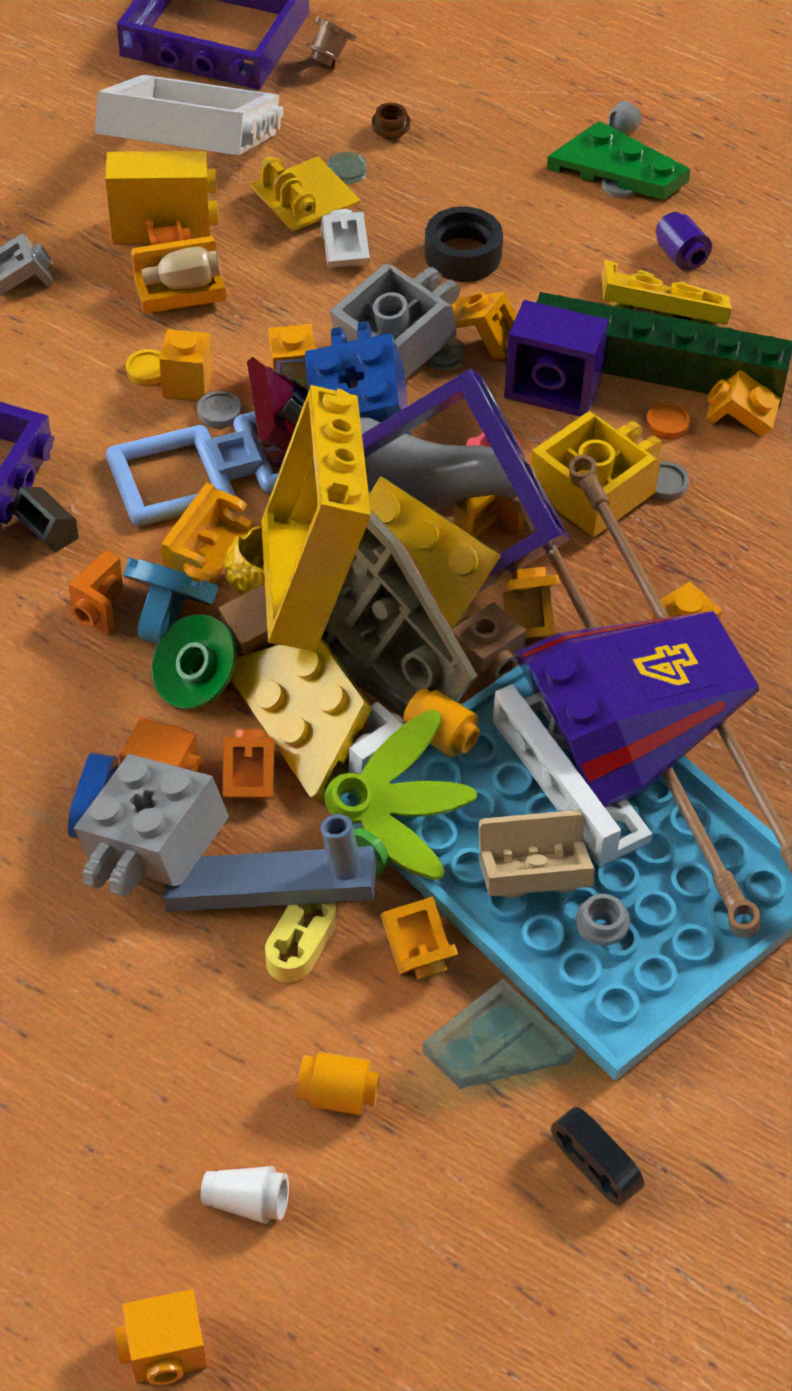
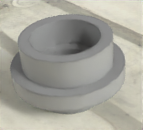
[576,894,630,946]

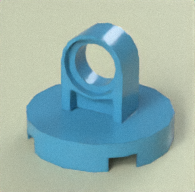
[123,557,219,645]

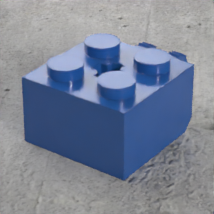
[305,321,411,435]

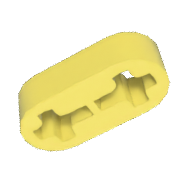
[265,902,337,983]

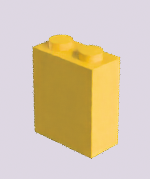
[105,151,219,244]

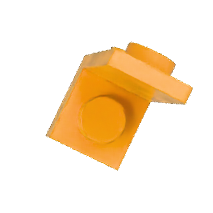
[451,291,517,360]

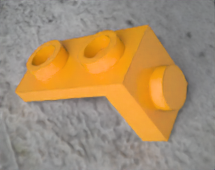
[500,567,560,638]

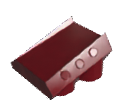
[247,357,308,468]

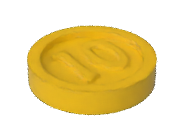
[126,349,161,386]

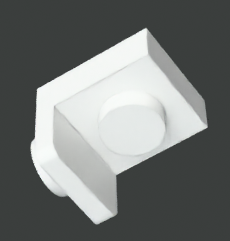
[320,209,370,268]
[349,702,405,775]

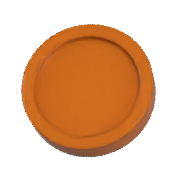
[646,402,691,439]

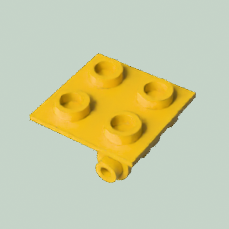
[250,156,361,232]

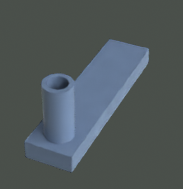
[163,814,376,912]

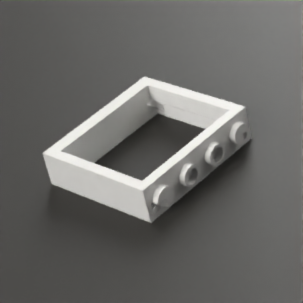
[95,75,284,155]

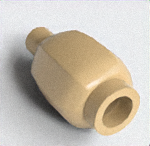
[142,247,221,290]

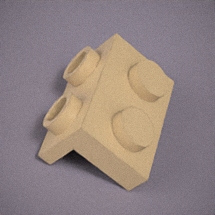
[479,810,594,898]

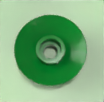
[151,614,236,709]

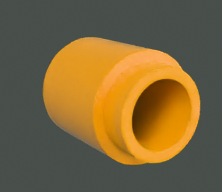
[403,688,480,757]
[297,1052,380,1116]

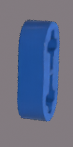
[68,752,119,839]

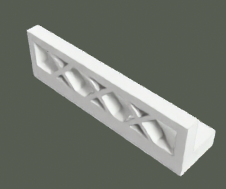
[493,684,652,867]

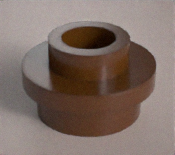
[371,103,411,139]

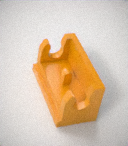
[161,482,252,584]

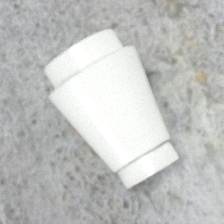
[201,1166,289,1224]

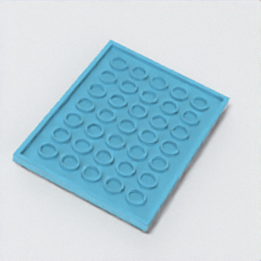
[341,665,792,1081]

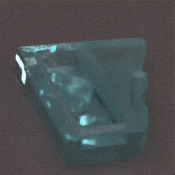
[423,979,576,1089]

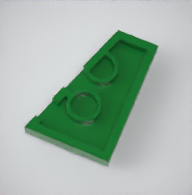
[547,121,690,200]

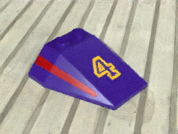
[514,611,759,808]

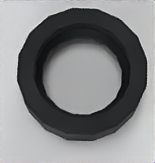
[424,206,503,282]

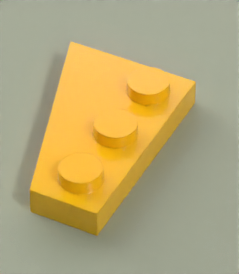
[601,260,732,326]

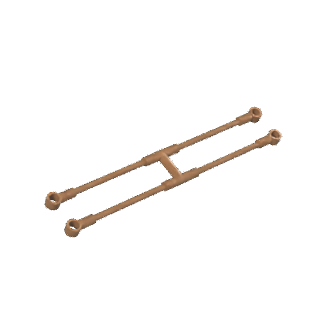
[510,455,792,938]

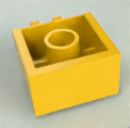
[531,411,663,538]

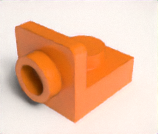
[69,549,123,635]
[222,729,275,800]

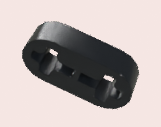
[551,1107,644,1206]

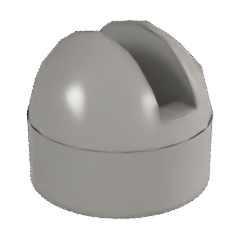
[607,101,642,135]

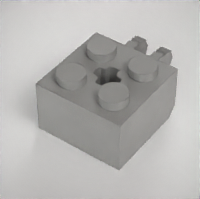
[329,264,461,379]
[74,754,229,897]

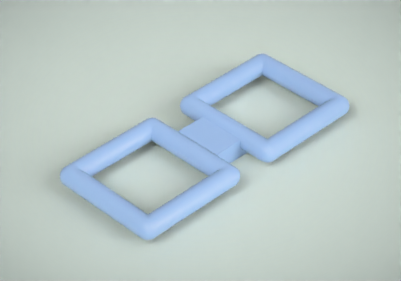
[105,412,278,527]

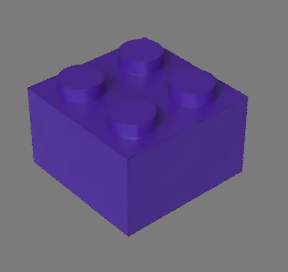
[504,300,609,417]

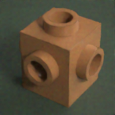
[452,602,526,689]

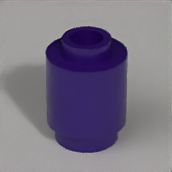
[656,212,712,271]

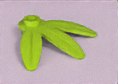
[325,710,477,880]

